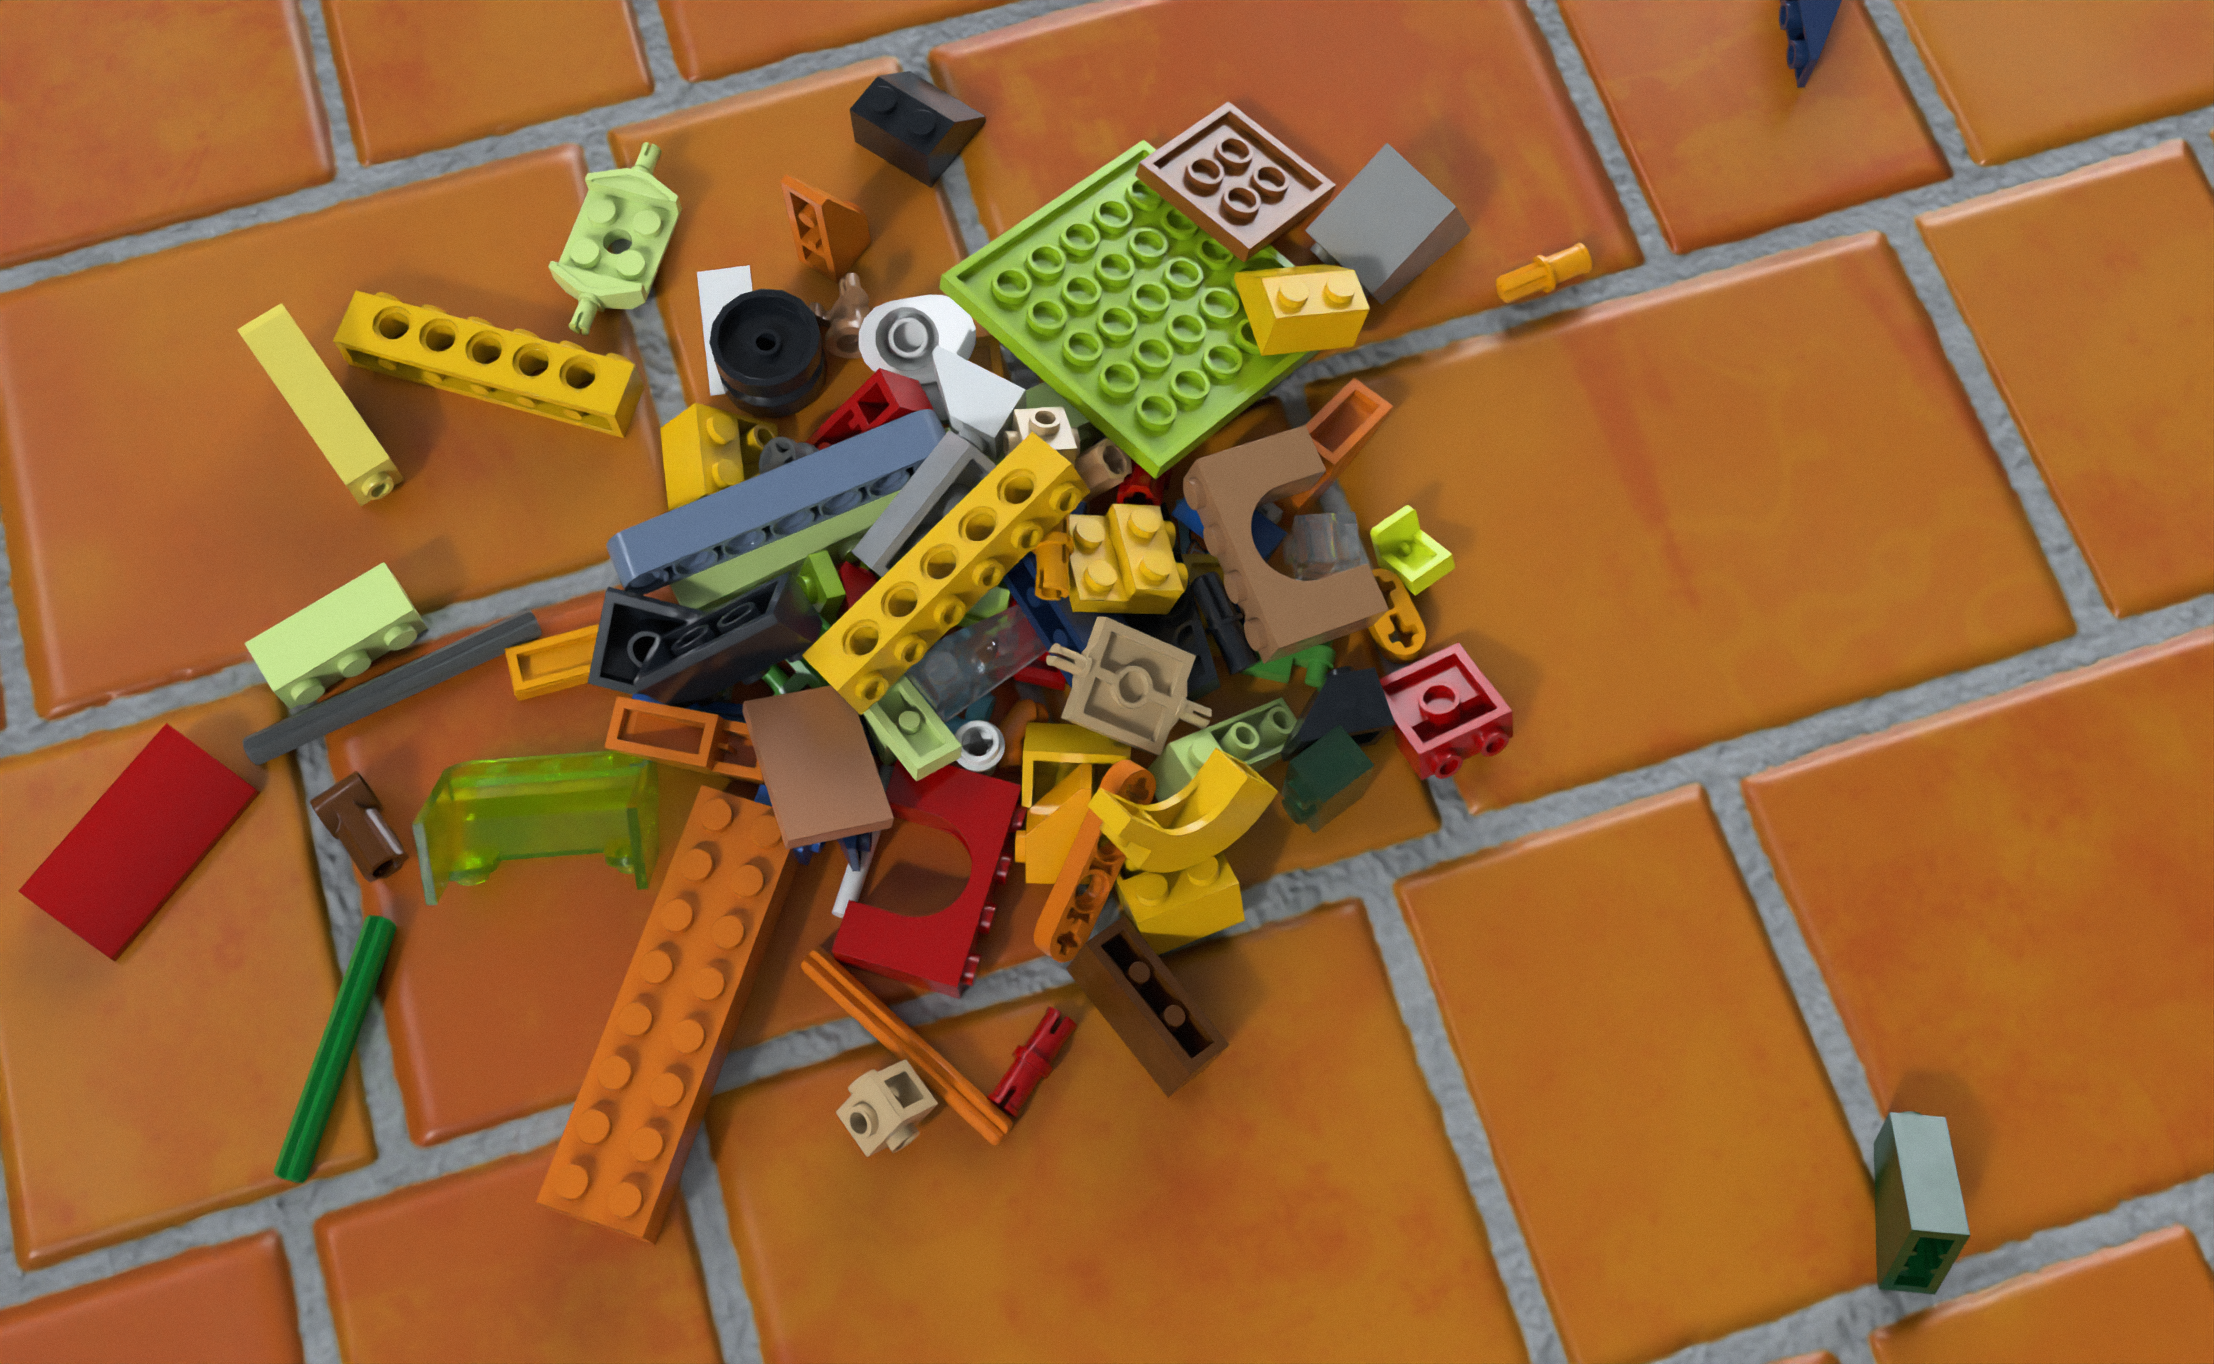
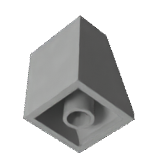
[1305,143,1471,305]

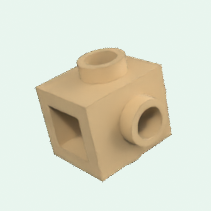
[1003,407,1080,466]
[836,1059,938,1157]

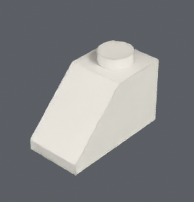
[932,345,1027,461]

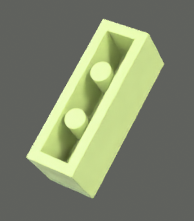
[245,562,428,709]

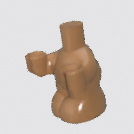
[810,273,871,358]

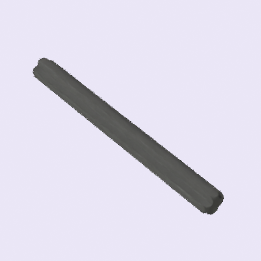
[242,610,542,765]

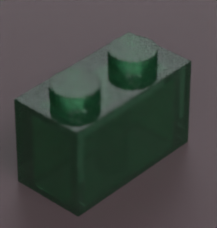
[1281,724,1374,834]

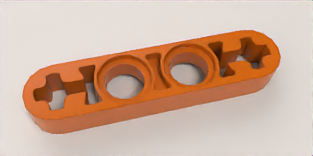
[1033,760,1156,963]

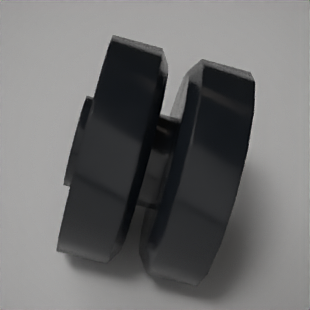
[709,289,828,418]

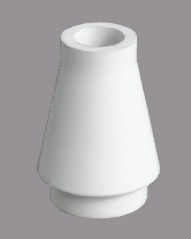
[954,720,1005,776]

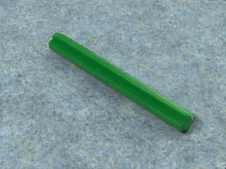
[274,915,397,1183]

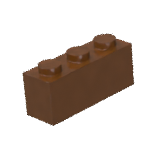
[1066,916,1230,1098]

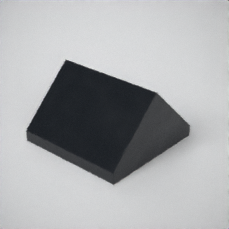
[588,587,706,695]

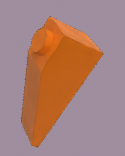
[780,174,871,284]

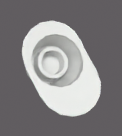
[859,294,976,377]

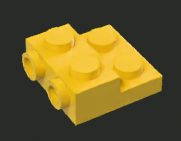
[1068,504,1188,614]

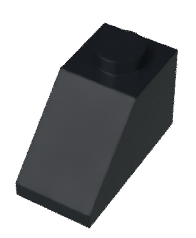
[1280,666,1395,762]

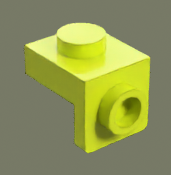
[1370,505,1455,596]

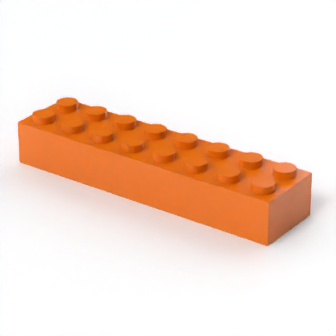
[536,785,799,1245]

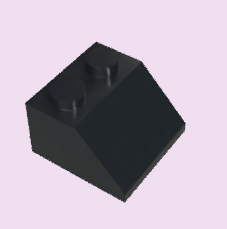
[849,71,986,188]

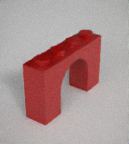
[832,758,1028,999]

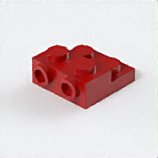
[1379,642,1513,780]

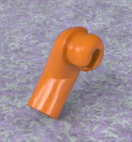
[997,699,1049,773]

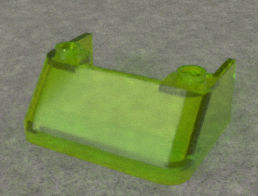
[412,750,659,905]

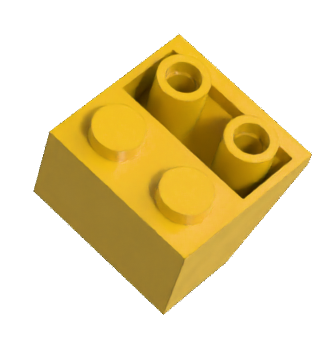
[660,403,778,511]
[1099,840,1245,955]

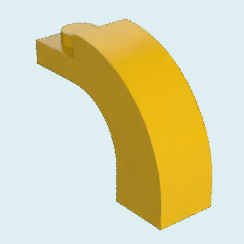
[1087,748,1278,873]

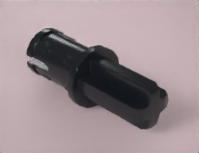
[1191,571,1261,676]

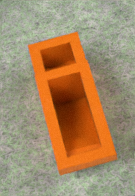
[1272,377,1393,528]
[604,696,765,785]

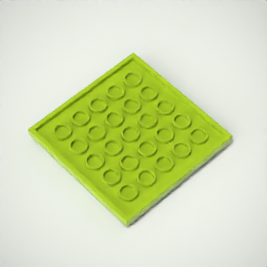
[939,140,1321,479]

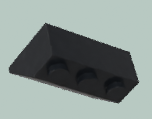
[633,571,823,709]

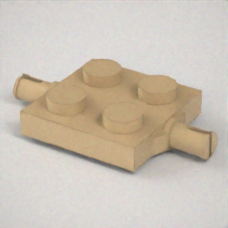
[1046,617,1212,756]

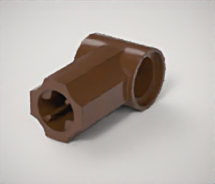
[310,771,409,883]

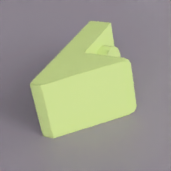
[863,674,962,781]

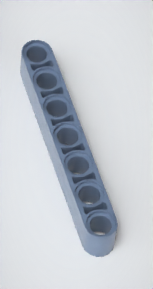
[606,409,946,595]

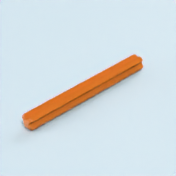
[801,947,1013,1145]

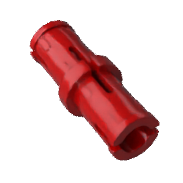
[987,1006,1078,1118]

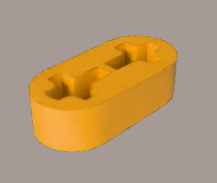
[1368,568,1426,664]

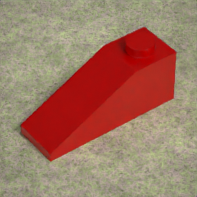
[804,368,935,451]

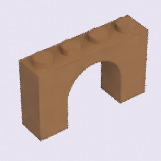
[1183,425,1389,664]

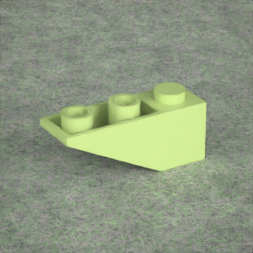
[1147,697,1297,802]

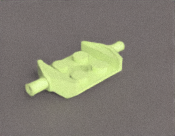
[548,142,682,335]

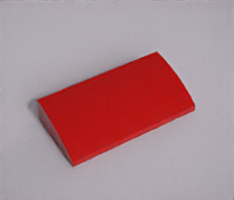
[18,723,260,961]

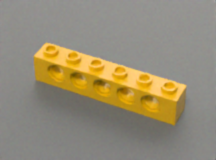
[333,290,644,438]
[802,431,1090,715]

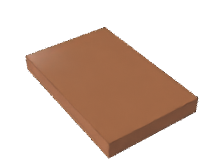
[742,685,894,850]

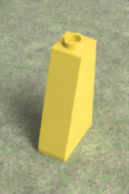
[237,303,404,506]

